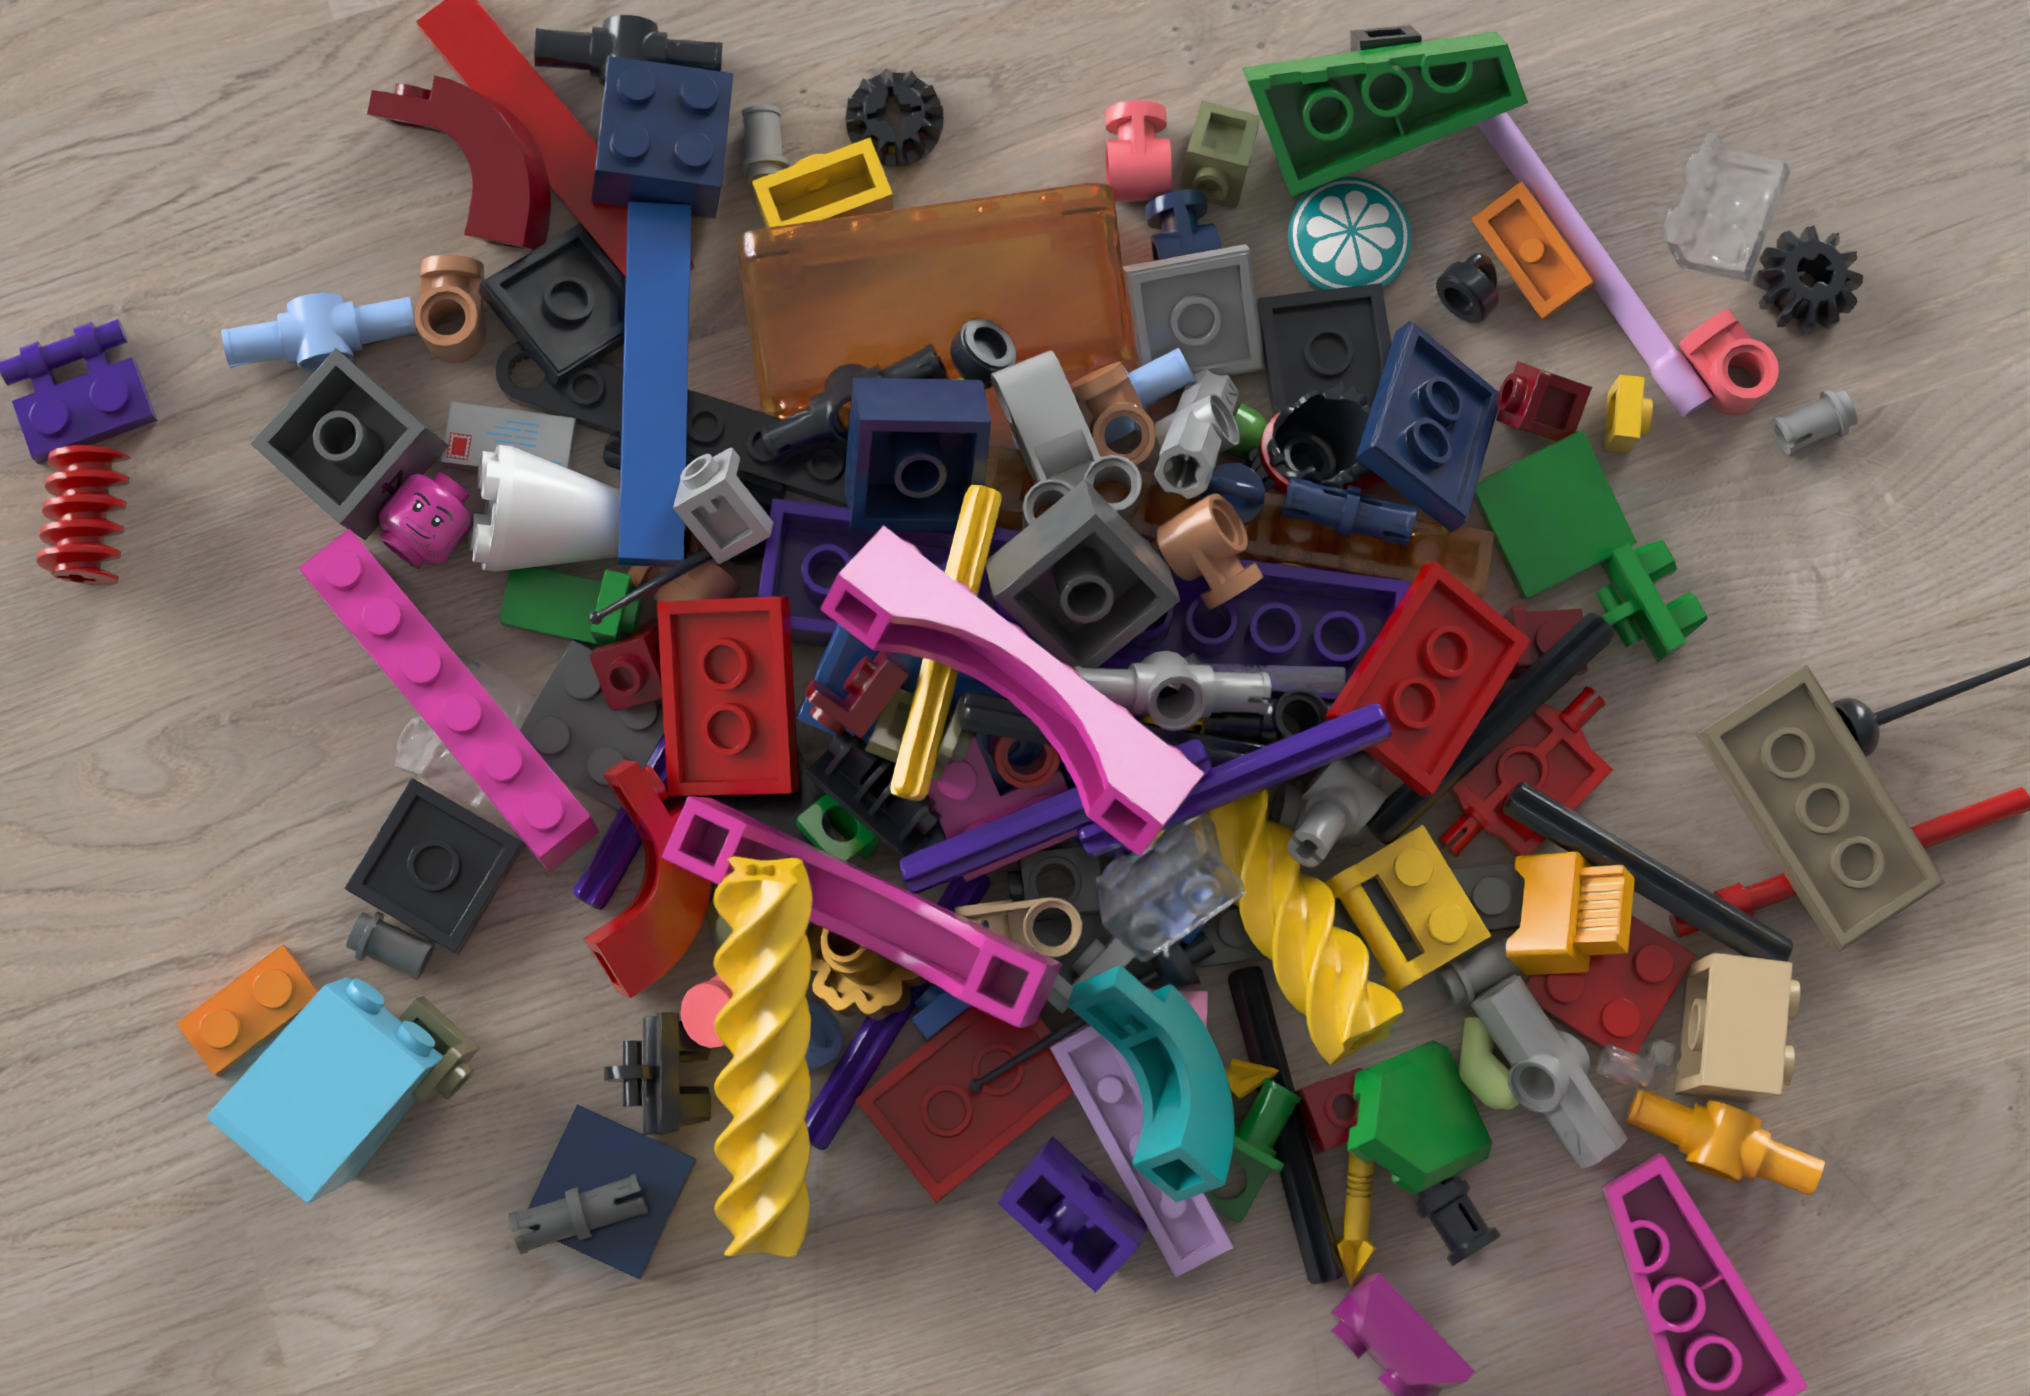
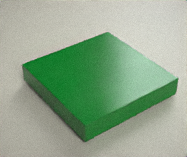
[1473,430,1637,599]

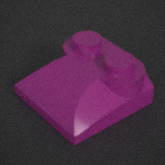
[1330,1273,1475,1396]

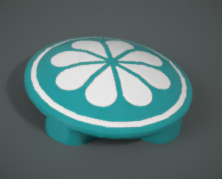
[1288,177,1412,291]

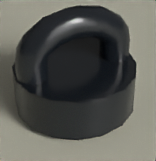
[1436,253,1499,323]
[950,318,1017,390]

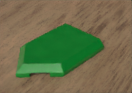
[1347,1040,1492,1195]

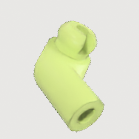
[1459,1017,1519,1110]

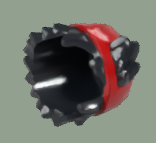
[1244,382,1387,496]

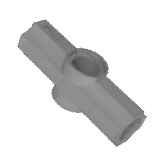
[1154,369,1240,499]
[1471,974,1628,1169]

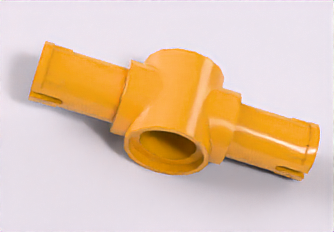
[1625,1088,1825,1196]

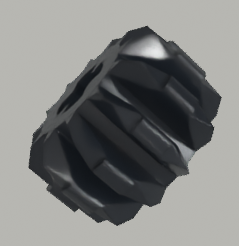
[1753,225,1864,335]

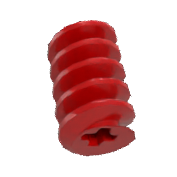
[36,445,131,585]

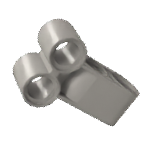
[991,350,1142,530]

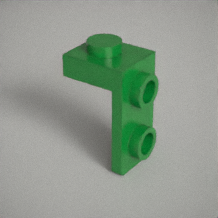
[499,567,643,647]

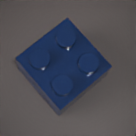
[591,56,734,219]
[844,378,991,531]

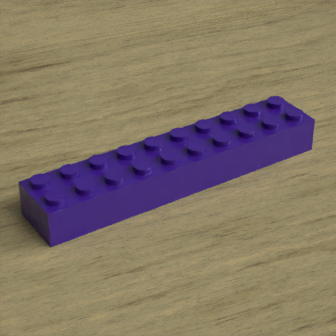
[758,499,1411,704]

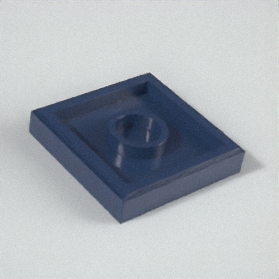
[527,1105,697,1280]

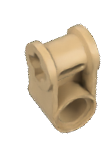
[954,896,1083,958]

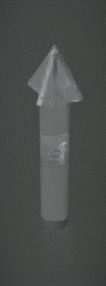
[1168,653,1345,693]

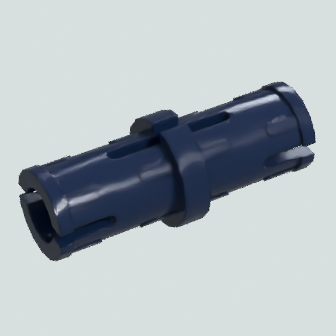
[1281,476,1417,547]

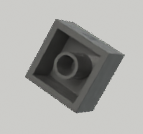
[251,348,449,541]
[986,479,1180,668]

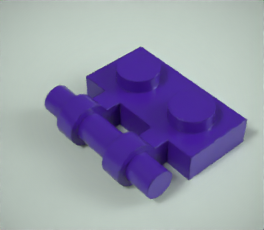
[0,319,158,464]

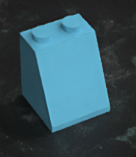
[206,977,443,1204]

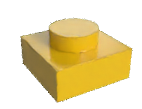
[1603,374,1653,454]

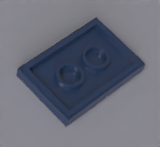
[1356,321,1499,533]

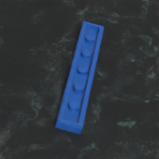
[618,201,691,567]

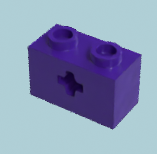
[997,1136,1148,1293]

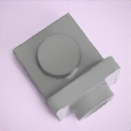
[673,448,774,564]
[1047,937,1135,1014]

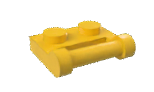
[1325,825,1491,994]

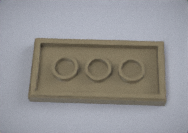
[1696,665,1945,952]

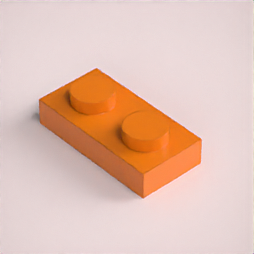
[1471,181,1596,320]
[176,944,319,1077]

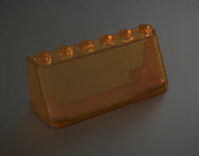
[736,183,1133,418]

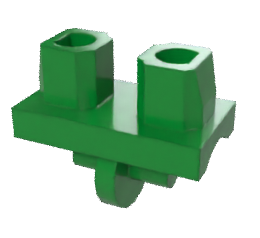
[1595,540,1707,662]

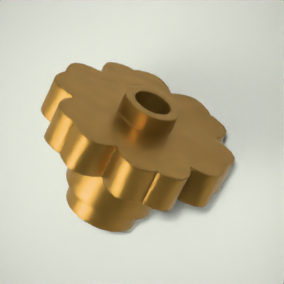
[807,924,928,1021]

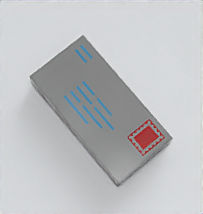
[441,401,578,472]

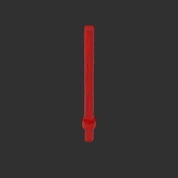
[1669,787,2030,938]

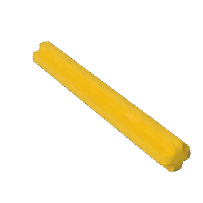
[890,485,1002,801]

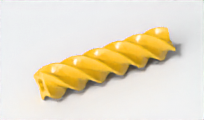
[1142,716,1404,1065]
[714,857,812,1257]

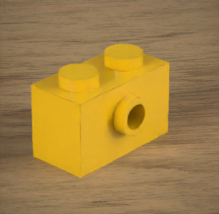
[752,138,894,261]

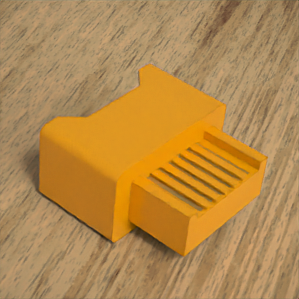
[1506,851,1635,975]

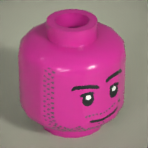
[378,472,473,569]

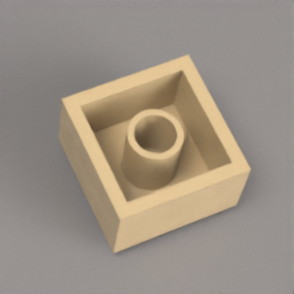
[1675,953,1800,1103]

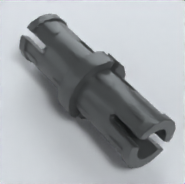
[509,1173,649,1255]

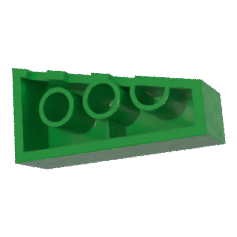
[1241,31,1528,197]

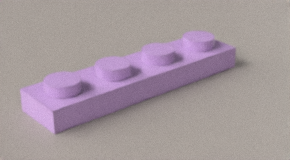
[1050,1024,1234,1277]

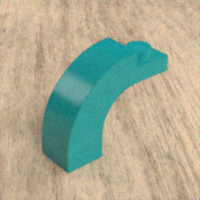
[1067,965,1234,1203]

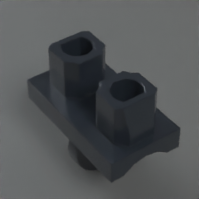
[604,1012,711,1135]

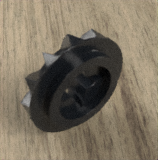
[845,68,944,167]

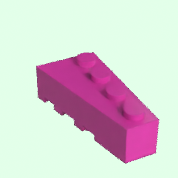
[1601,1153,1808,1396]

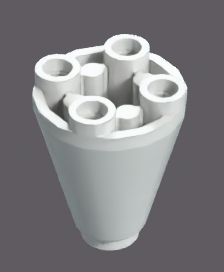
[468,445,620,572]

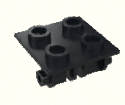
[805,730,942,859]

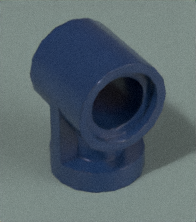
[1144,190,1222,261]

